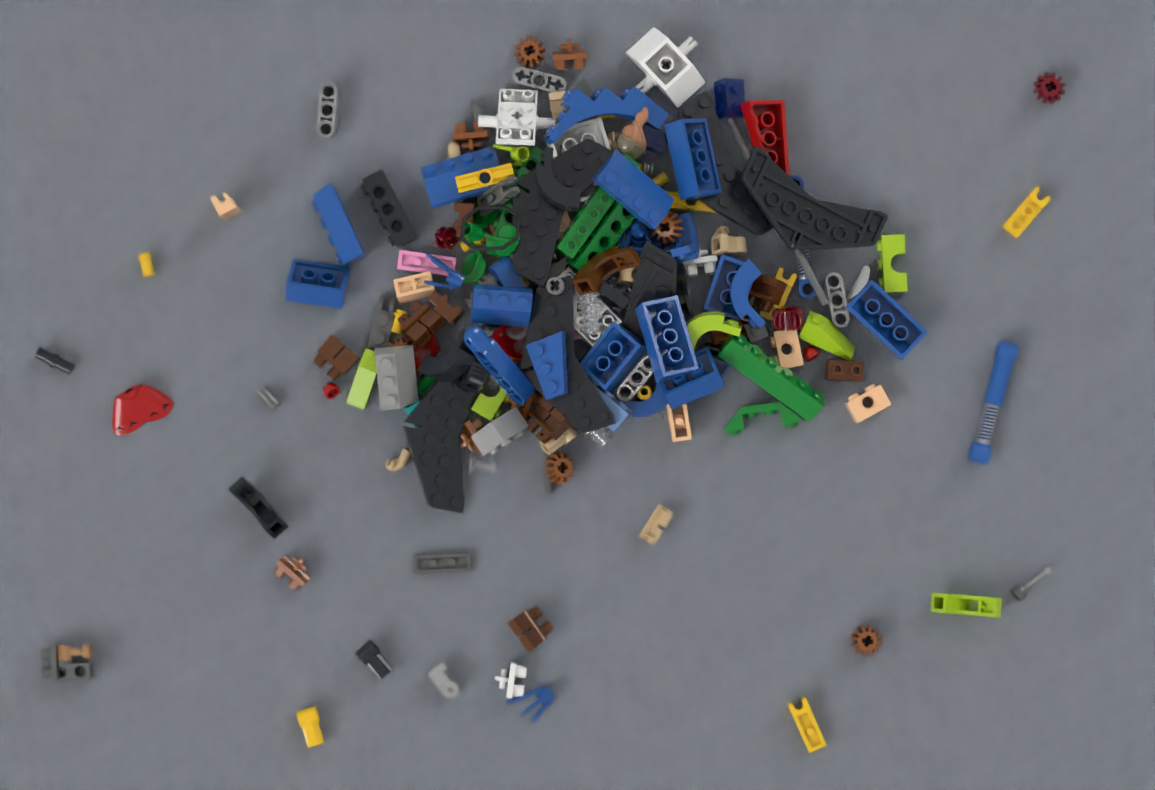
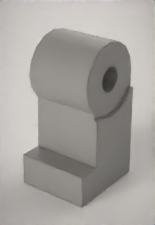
[427,661,459,698]

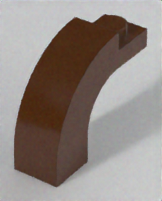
[572,245,641,296]

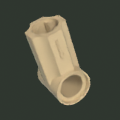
[539,426,579,455]

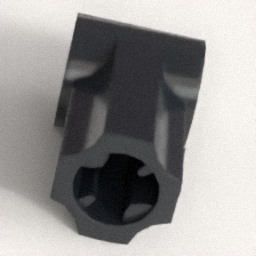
[355,640,393,680]

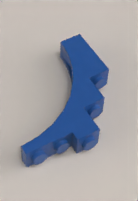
[544,86,669,145]

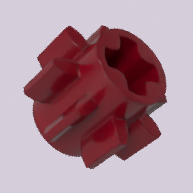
[434,226,459,250]

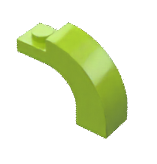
[686,311,741,350]
[931,593,1002,618]

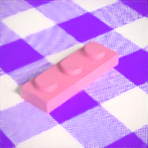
[397,250,457,276]

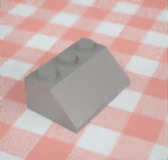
[374,345,419,411]

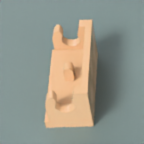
[210,192,242,220]
[393,271,436,304]

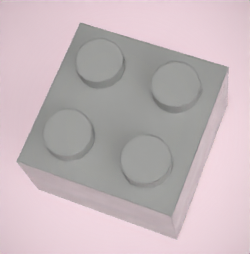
[471,407,528,456]

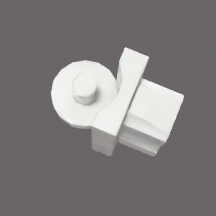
[682,250,718,278]
[494,662,527,699]

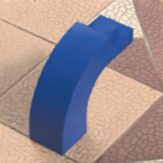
[670,211,700,263]
[730,259,766,329]
[615,382,668,418]

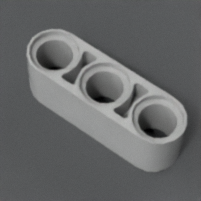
[317,82,339,140]
[824,273,850,329]
[617,351,653,401]

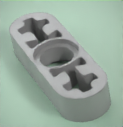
[512,67,566,93]

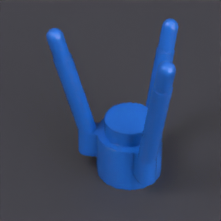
[624,218,652,248]
[424,253,465,291]
[506,685,556,723]

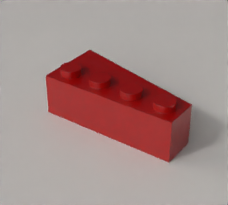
[740,100,790,176]

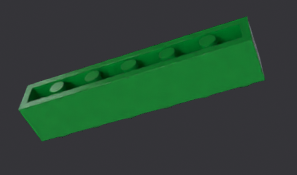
[718,334,825,422]

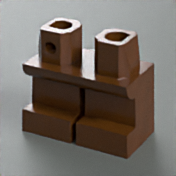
[453,201,477,237]
[748,274,787,313]
[428,290,465,327]
[398,301,446,348]
[313,334,360,381]
[825,360,864,382]
[526,396,572,445]
[507,606,554,652]

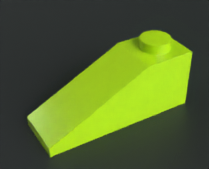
[798,311,856,361]
[346,349,377,410]

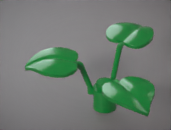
[461,195,520,284]

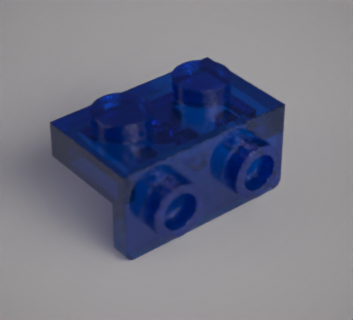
[714,78,745,119]

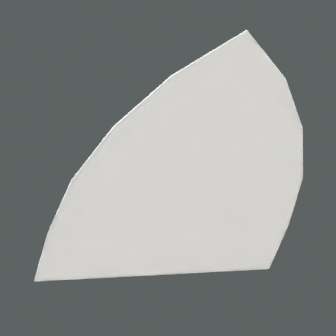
[846,266,870,299]

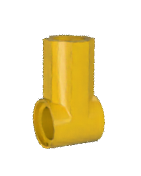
[296,706,324,747]

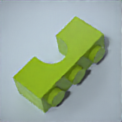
[876,234,908,294]
[471,376,510,422]

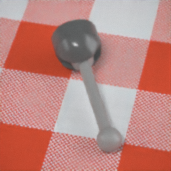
[1010,567,1052,602]

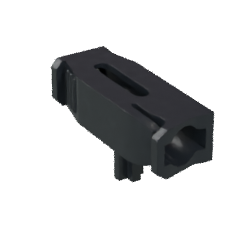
[460,323,506,393]

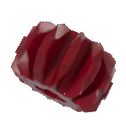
[1033,72,1066,104]
[772,306,805,331]

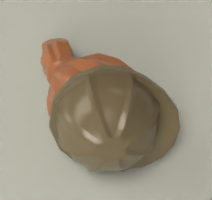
[617,107,649,160]

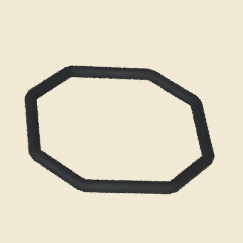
[460,205,521,251]

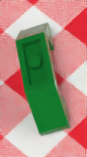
[724,402,802,436]

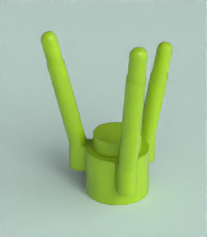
[493,144,530,168]

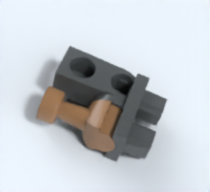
[40,644,94,681]

